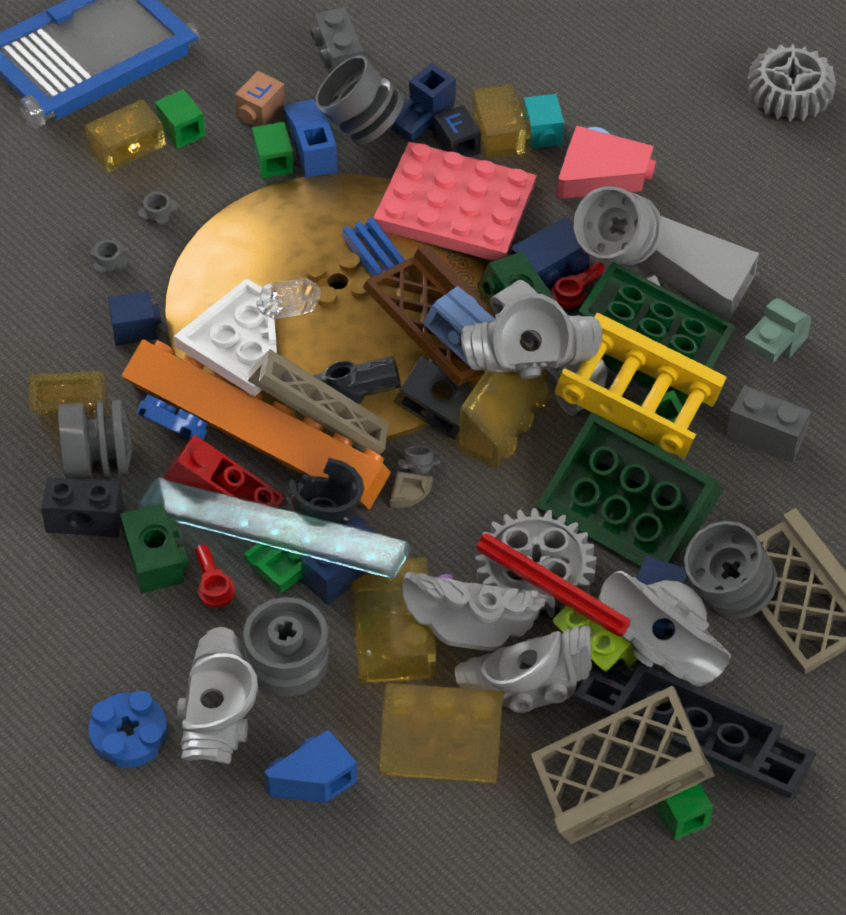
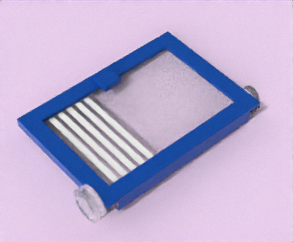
[0,0,200,129]

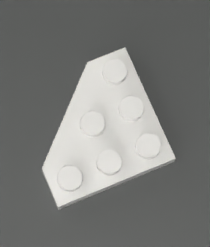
[174,278,277,396]

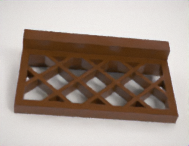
[363,244,521,387]

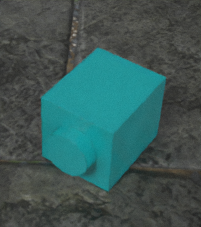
[523,94,564,149]

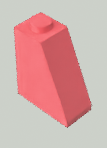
[556,126,657,199]

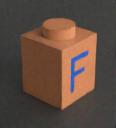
[235,71,286,127]

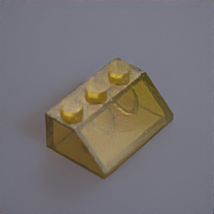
[459,339,551,469]
[352,557,436,683]
[379,683,503,783]

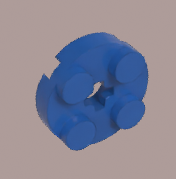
[136,395,208,440]
[89,691,168,768]

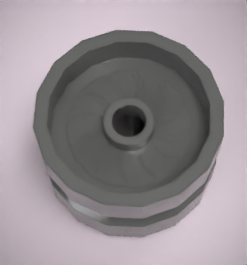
[243,597,330,697]

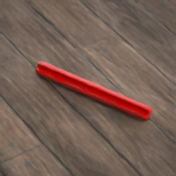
[476,533,630,637]

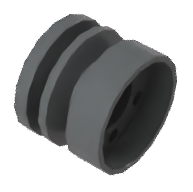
[315,55,404,145]
[59,399,132,479]
[684,521,778,619]

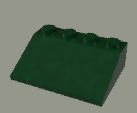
[576,261,736,406]
[536,412,723,567]

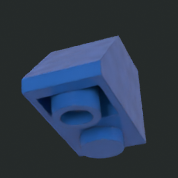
[264,729,357,803]

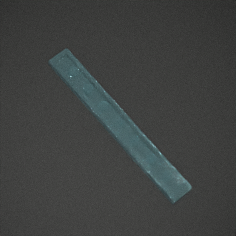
[139,478,411,579]

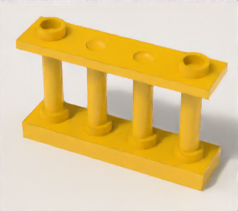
[554,312,727,459]

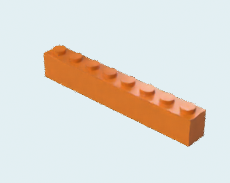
[121,339,391,510]

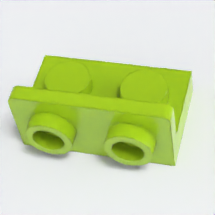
[553,606,638,671]

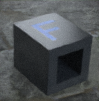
[433,105,481,157]

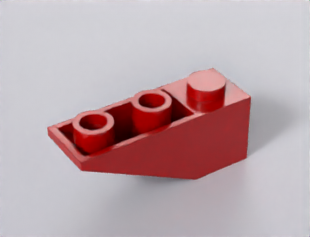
[163,434,284,525]

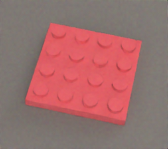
[373,142,537,261]

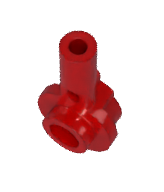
[551,261,605,309]
[195,544,236,608]

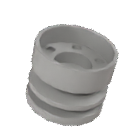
[574,186,663,265]

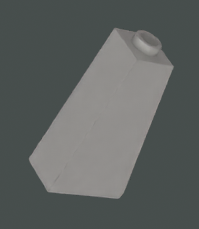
[640,216,759,322]

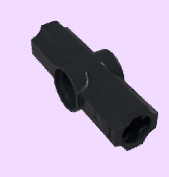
[294,356,401,413]

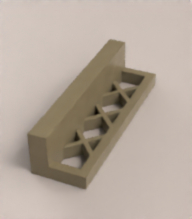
[248,349,388,455]

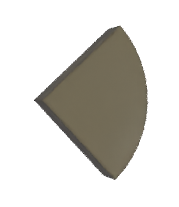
[390,471,433,508]

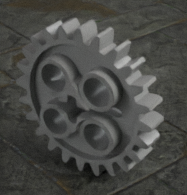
[475,508,597,619]

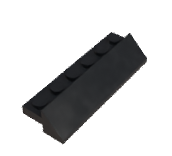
[573,663,816,799]

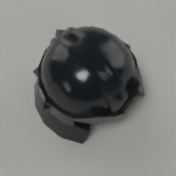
[289,458,364,532]

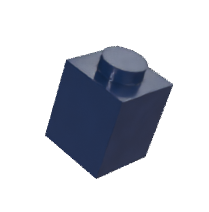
[108,291,162,346]

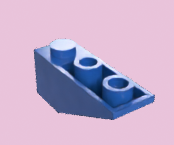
[282,99,337,177]

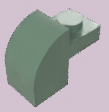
[744,298,811,363]

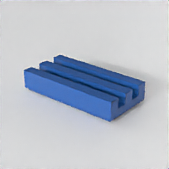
[342,217,405,277]

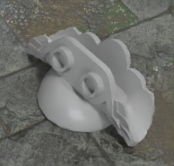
[461,293,602,379]
[598,571,731,686]
[403,572,547,651]
[455,625,592,713]
[177,627,258,764]

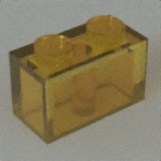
[473,83,531,159]
[85,99,165,173]
[29,371,108,416]

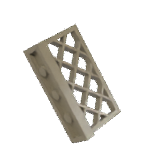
[734,508,846,674]
[531,686,715,844]

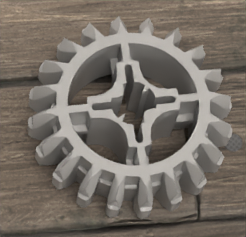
[747,44,836,122]

